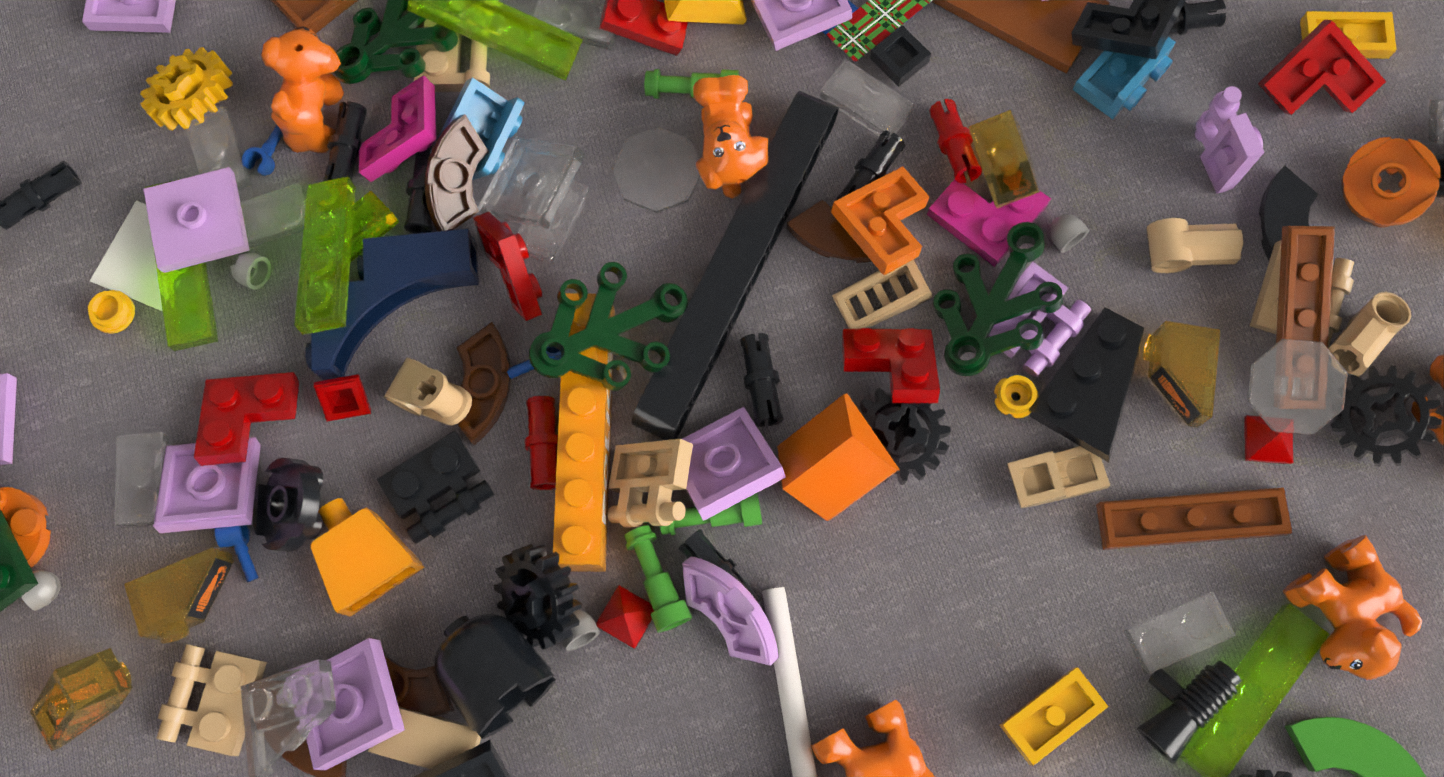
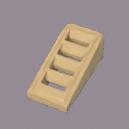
[832,259,933,329]

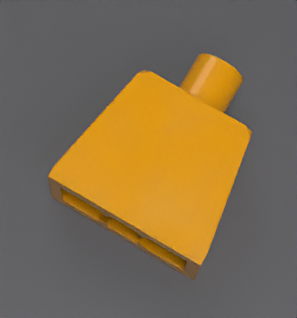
[310,498,425,617]

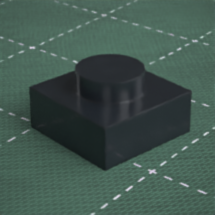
[870,25,931,87]

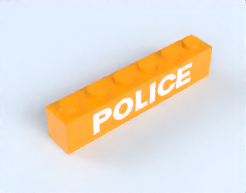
[553,293,615,572]

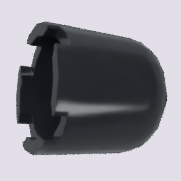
[434,613,556,739]

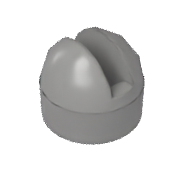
[1050,214,1089,253]
[230,252,271,290]
[21,570,61,611]
[562,610,600,651]

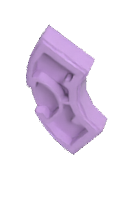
[682,556,779,666]

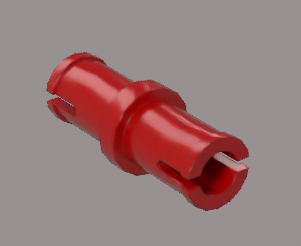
[929,99,982,184]
[524,396,558,491]

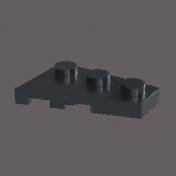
[1029,307,1144,463]

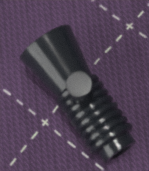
[1137,660,1242,764]

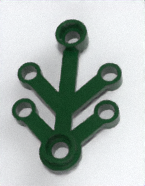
[334,0,465,84]
[933,222,1063,376]
[529,262,688,391]

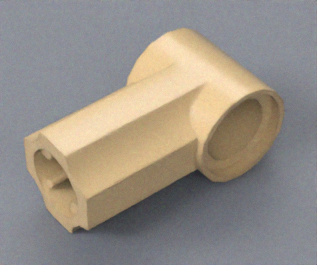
[1147,218,1243,273]
[1326,292,1411,377]

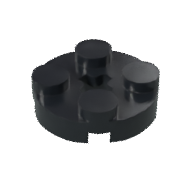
[252,457,323,552]

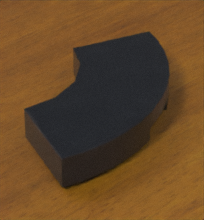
[1259,166,1318,261]

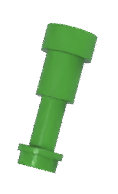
[644,69,740,99]
[660,492,763,536]
[624,525,692,633]

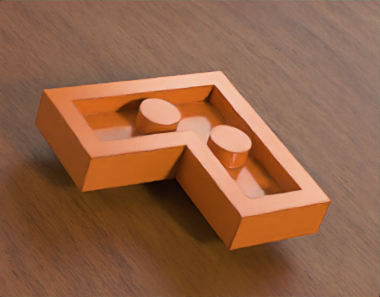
[831,166,930,275]

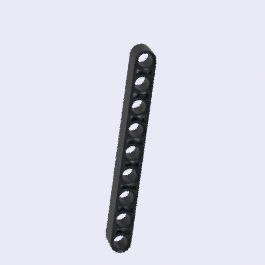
[631,91,839,440]

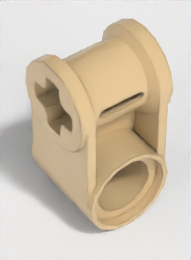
[384,358,472,426]

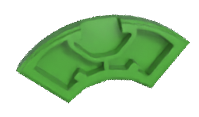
[1284,717,1426,777]

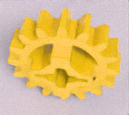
[140,47,233,131]

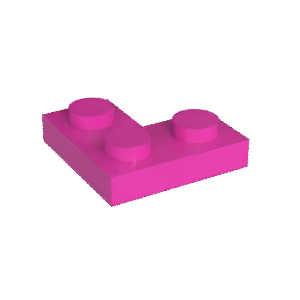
[359,75,436,182]
[927,179,1051,267]

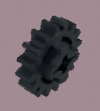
[1330,365,1442,467]
[860,388,951,485]
[494,544,582,650]

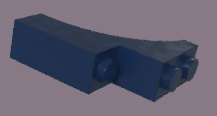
[305,229,479,380]

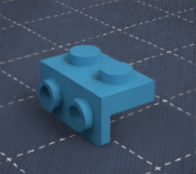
[1072,37,1176,120]
[430,77,525,180]

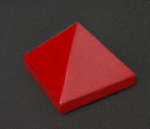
[313,374,371,422]
[1244,415,1293,465]
[596,585,654,649]

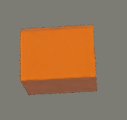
[777,393,900,521]

